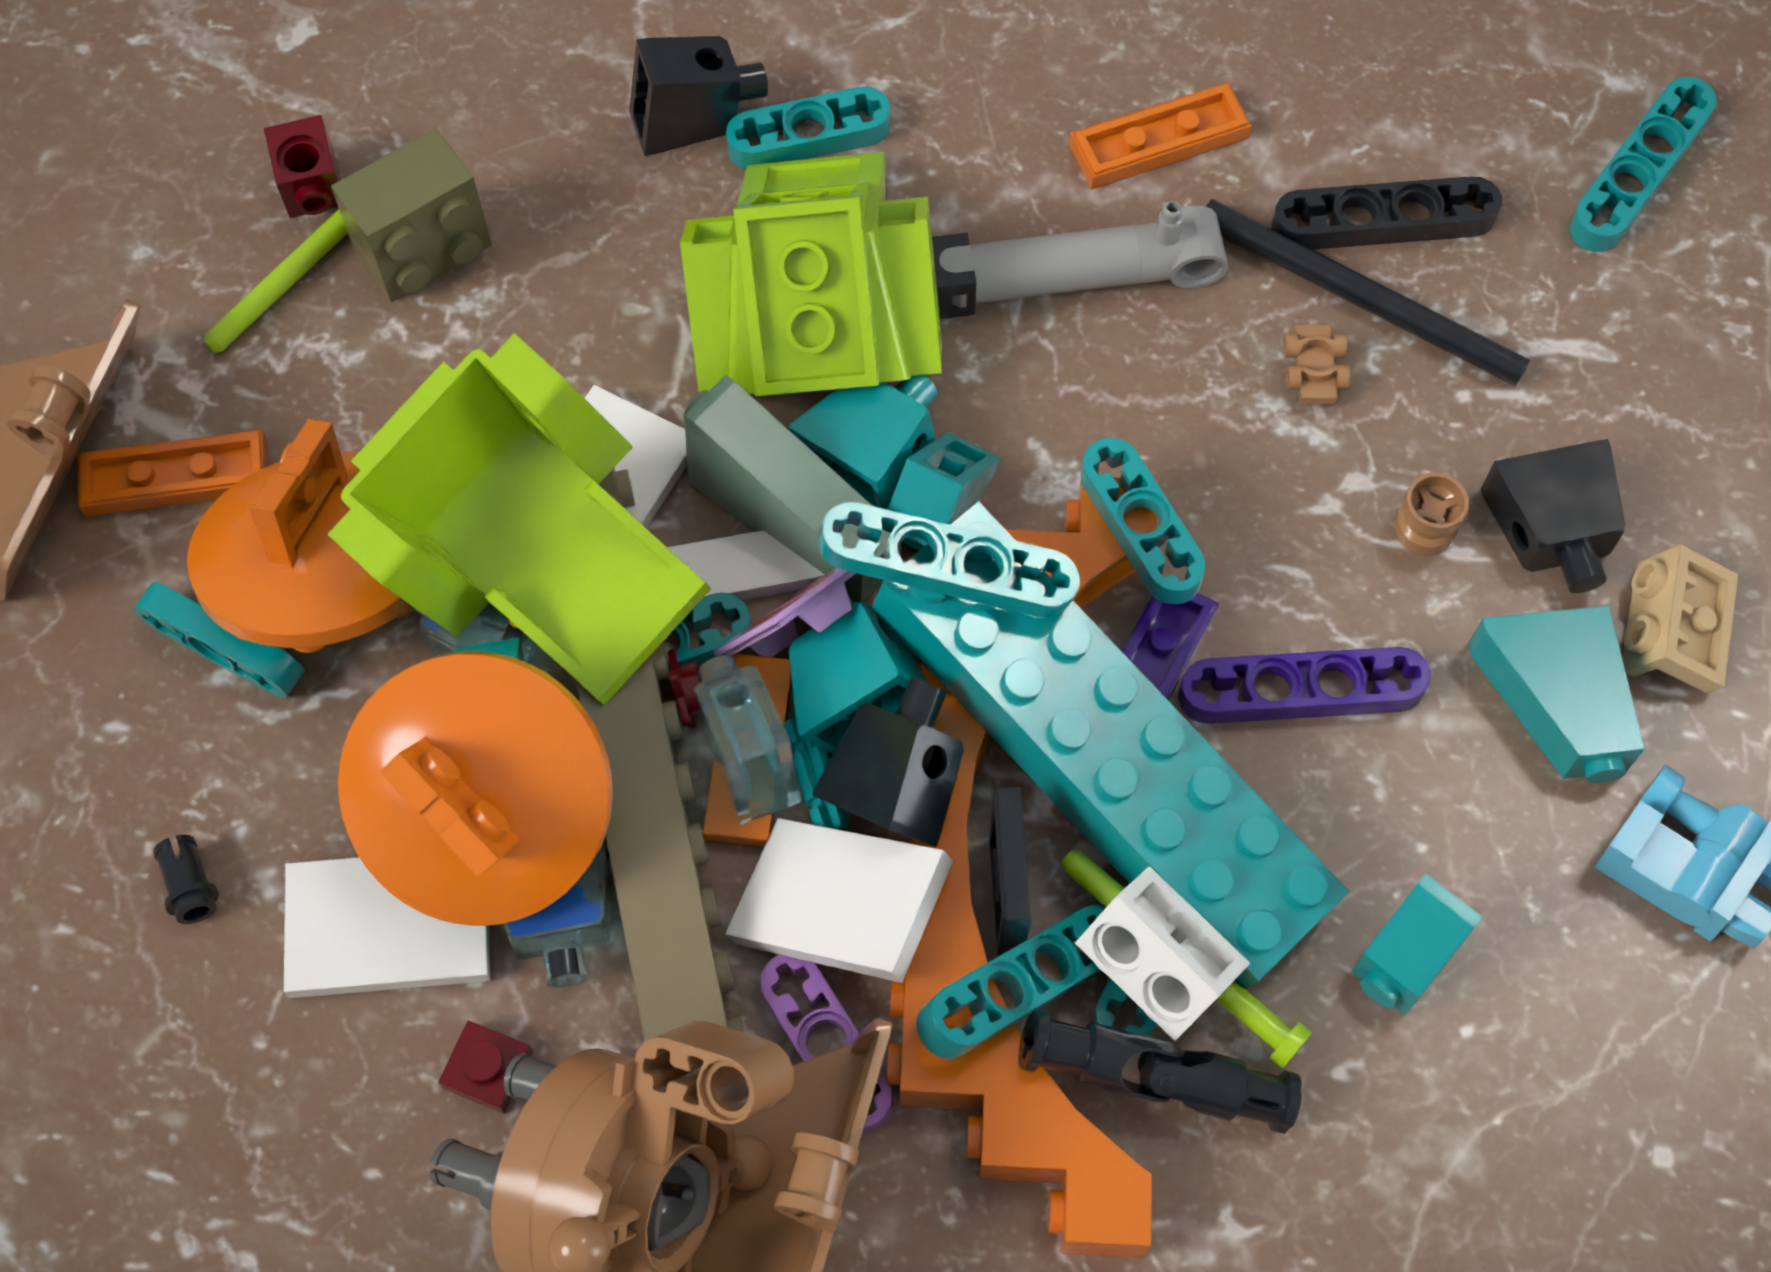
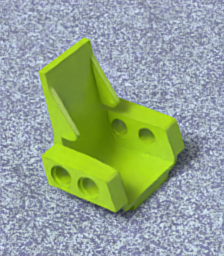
[680,152,942,397]
[327,333,712,705]

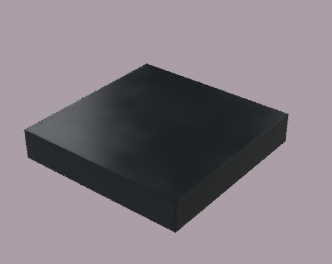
[989,787,1031,955]

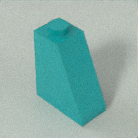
[1468,606,1645,783]

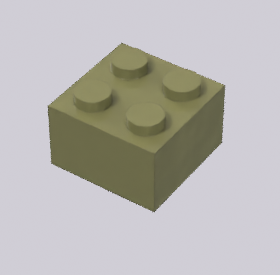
[331,128,492,302]

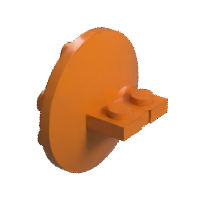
[187,418,414,653]
[338,651,613,926]

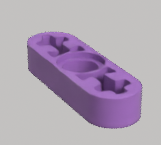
[760,954,894,1133]

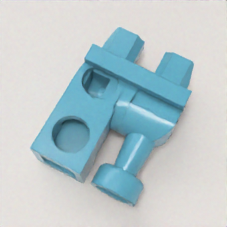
[1594,765,1771,949]

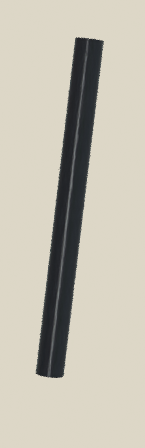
[1206,199,1531,387]

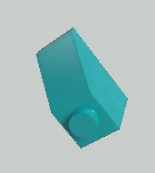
[888,432,1001,550]
[1352,873,1483,1015]

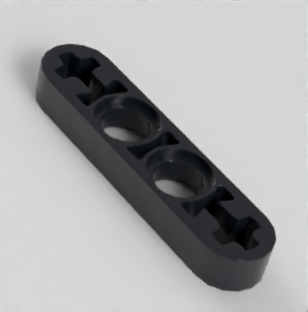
[1271,176,1502,250]

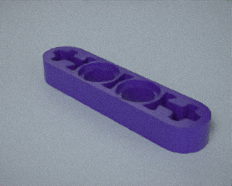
[1178,647,1431,724]

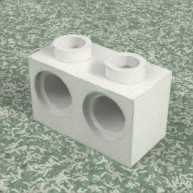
[1075,866,1250,1041]

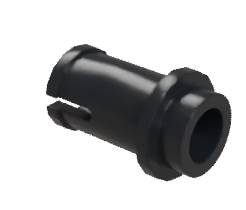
[153,835,219,924]

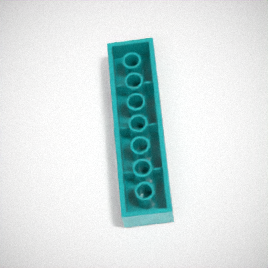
[871,501,1350,989]

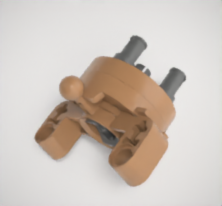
[430,1021,794,1272]

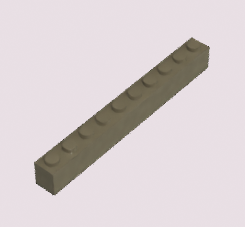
[576,467,744,1070]

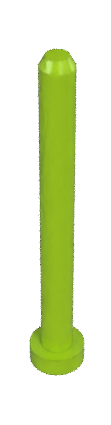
[203,158,380,354]
[1061,850,1313,1069]

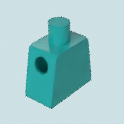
[788,375,938,509]
[789,593,929,755]

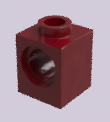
[264,115,341,218]

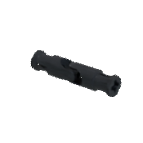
[1018,1008,1302,1134]

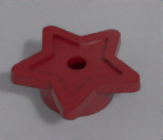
[668,648,709,728]

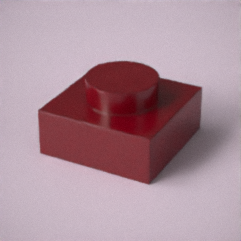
[438,1020,533,1114]

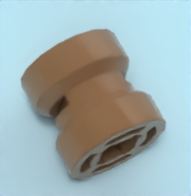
[1394,472,1469,556]

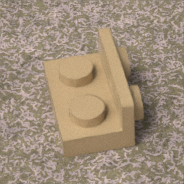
[1622,544,1738,693]

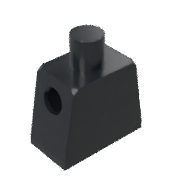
[629,36,768,156]
[1480,439,1625,593]
[812,677,964,847]

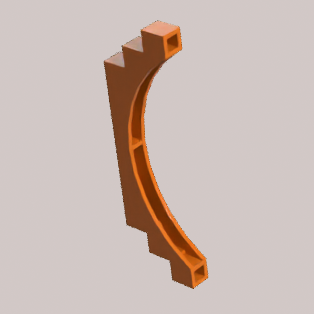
[886,478,1157,1258]

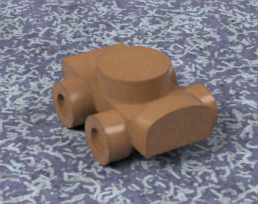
[1282,325,1350,404]

